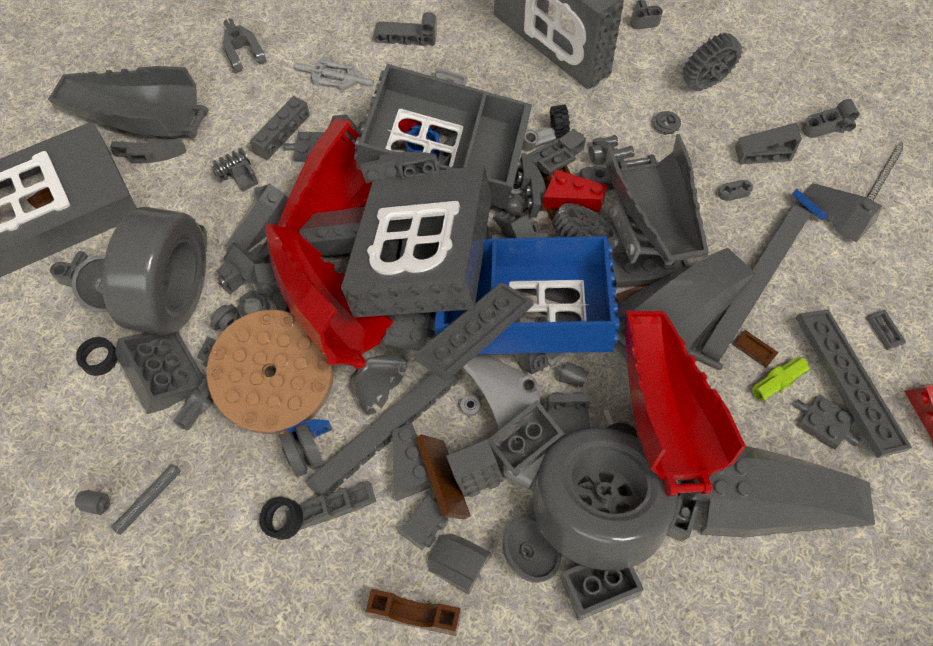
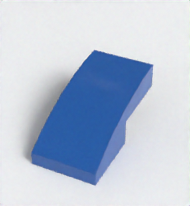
[286,419,332,439]

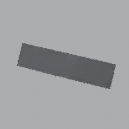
[285,481,377,530]

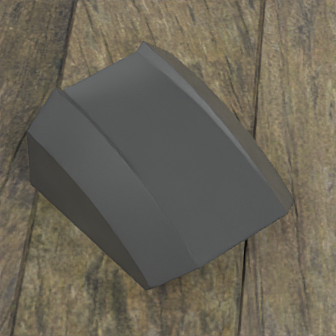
[428,533,491,595]

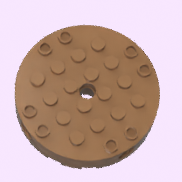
[207,310,334,434]

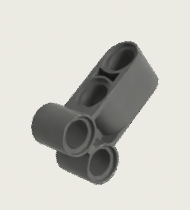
[803,99,860,138]

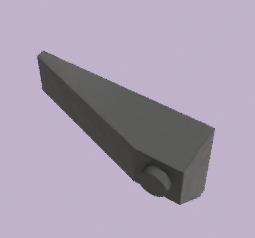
[225,183,288,251]
[803,183,882,243]

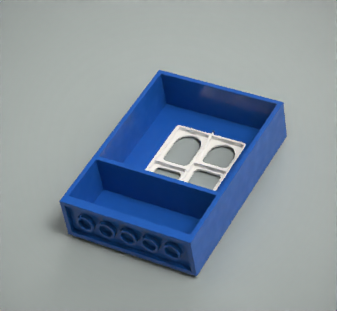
[435,236,619,354]

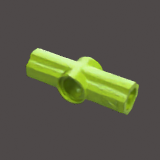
[751,356,810,402]

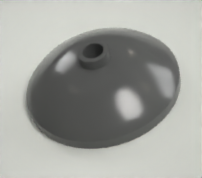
[72,255,108,313]
[502,516,561,583]

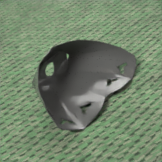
[350,355,407,415]

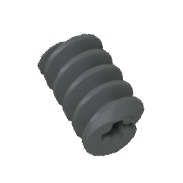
[210,148,251,182]

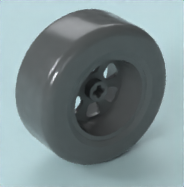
[102,207,206,336]
[533,428,678,571]

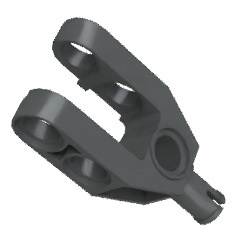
[223,18,267,73]

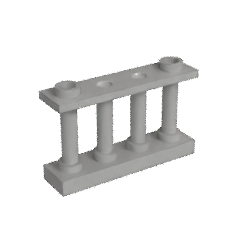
[609,198,674,265]

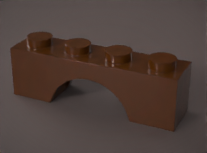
[366,589,461,636]

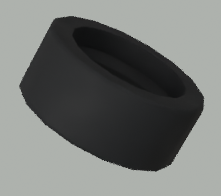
[76,337,118,376]
[259,496,303,540]

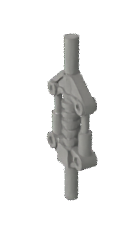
[294,57,374,91]

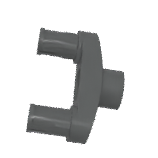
[588,135,634,163]

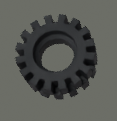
[550,104,570,138]

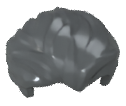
[237,291,270,318]

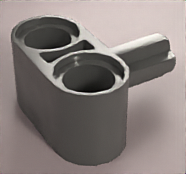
[630,0,663,29]
[50,251,88,287]

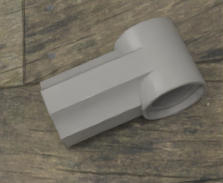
[522,126,556,152]

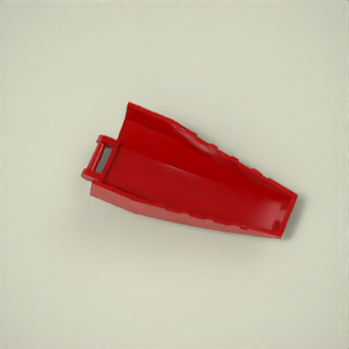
[277,119,372,232]
[266,223,394,369]
[625,311,746,496]

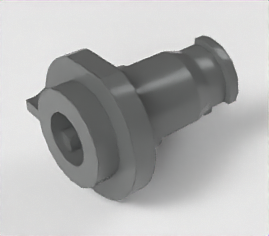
[210,304,239,331]

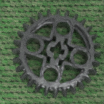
[682,33,743,91]
[552,203,620,253]

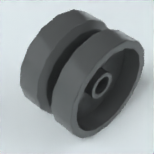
[279,423,325,478]

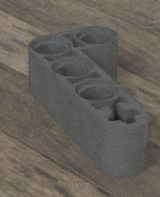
[373,12,437,46]

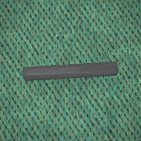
[111,464,181,535]

